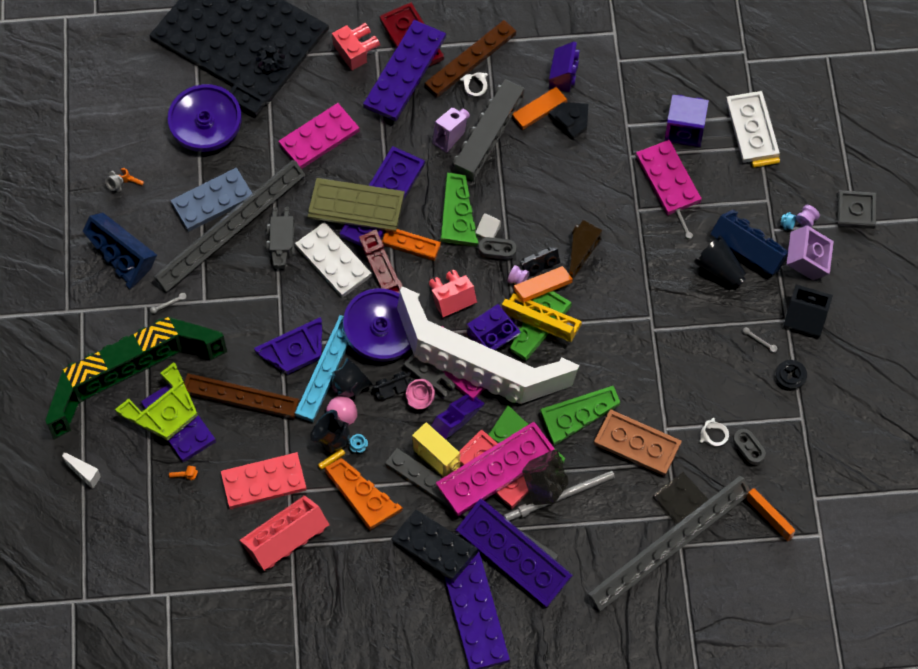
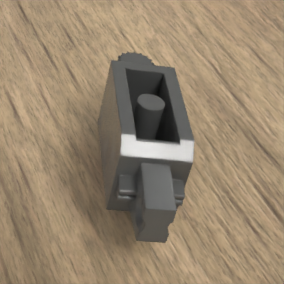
[266,207,295,269]

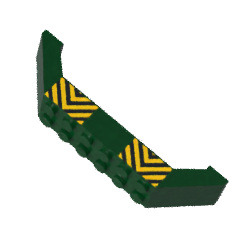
[45,317,227,439]

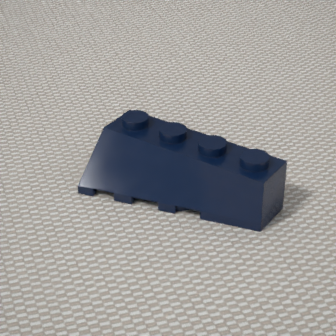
[710,209,788,275]
[83,213,157,289]

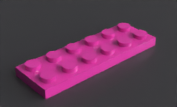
[436,422,557,516]

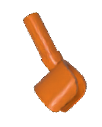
[119,168,144,186]
[169,466,198,480]

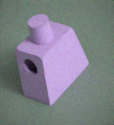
[432,108,470,153]

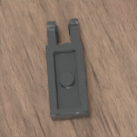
[403,353,456,398]

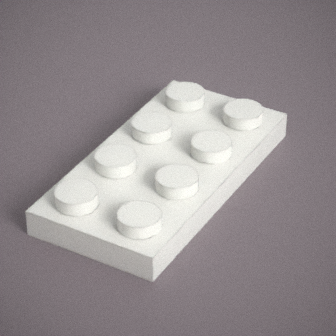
[726,91,780,163]
[295,222,372,298]

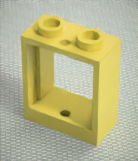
[412,422,460,478]

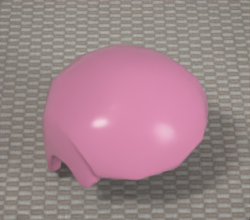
[405,379,435,410]
[326,396,358,426]

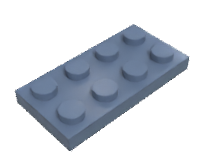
[171,168,252,232]

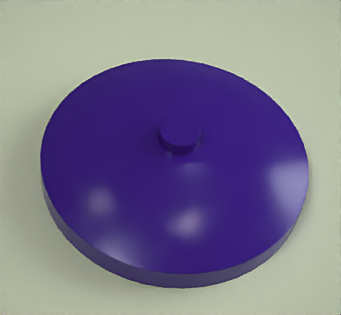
[168,84,242,152]
[342,288,411,362]

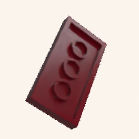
[379,2,444,66]

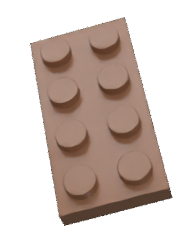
[594,409,682,476]

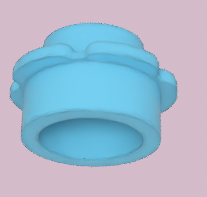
[781,212,796,230]
[349,434,368,453]

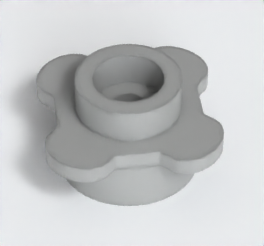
[105,171,124,192]

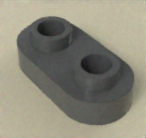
[479,237,516,260]
[733,429,766,465]

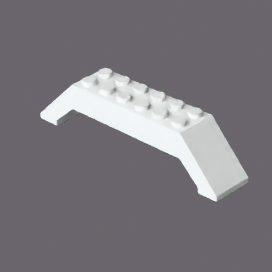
[397,287,579,404]

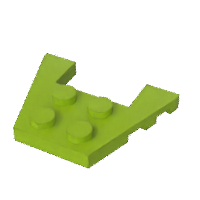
[115,362,198,440]

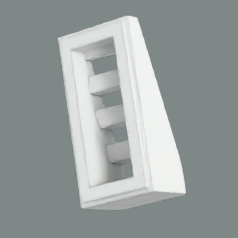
[62,453,101,488]

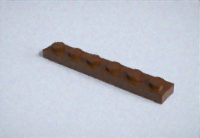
[425,20,516,98]
[184,373,300,419]

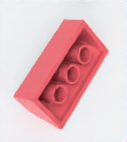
[240,495,329,570]

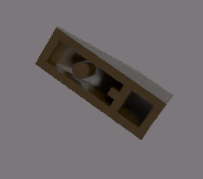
[569,220,602,281]

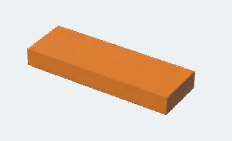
[512,87,567,130]
[382,229,441,261]
[513,266,573,303]
[746,488,795,541]

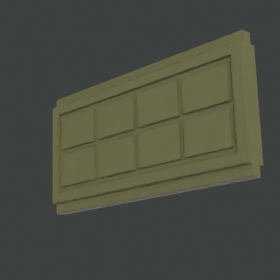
[308,178,405,232]

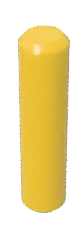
[752,157,780,168]
[318,449,345,470]

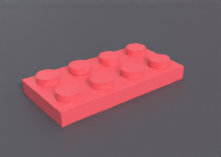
[459,429,539,509]
[221,452,307,509]

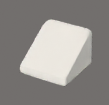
[476,213,501,238]

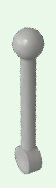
[675,209,693,240]
[150,293,187,314]
[743,327,777,353]

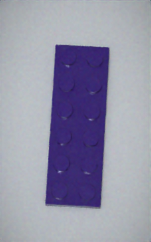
[363,20,446,121]
[340,146,425,247]
[456,499,573,607]
[444,549,510,669]

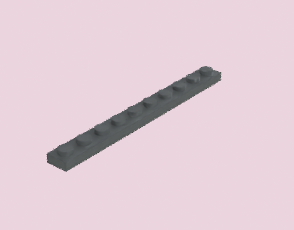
[153,160,305,292]
[385,448,558,560]
[588,476,751,611]

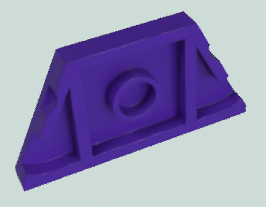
[254,317,322,375]

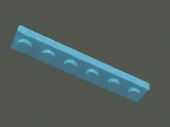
[295,315,349,422]

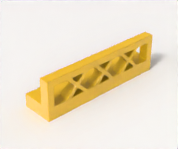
[502,293,582,342]

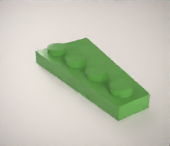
[440,173,478,247]
[510,291,572,361]
[540,386,620,446]
[489,406,565,477]

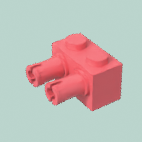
[332,23,380,70]
[429,270,477,317]

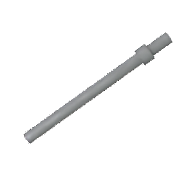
[504,471,615,521]

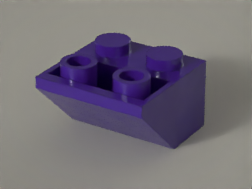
[549,42,580,92]
[467,304,521,350]

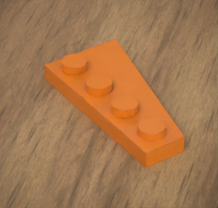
[325,458,403,530]

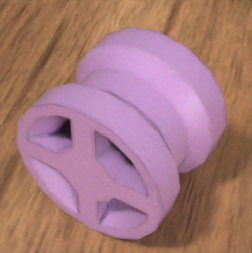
[796,205,820,227]
[507,265,529,284]

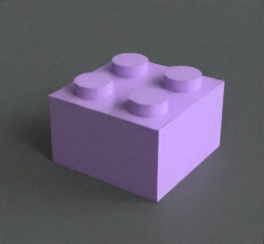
[786,225,834,280]

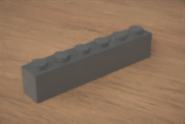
[452,79,524,182]

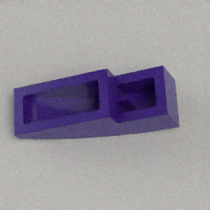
[431,394,485,439]

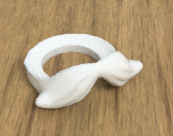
[460,72,488,97]
[700,418,729,447]

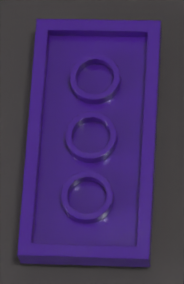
[141,384,216,463]

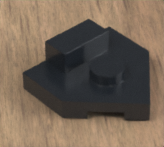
[549,102,588,139]

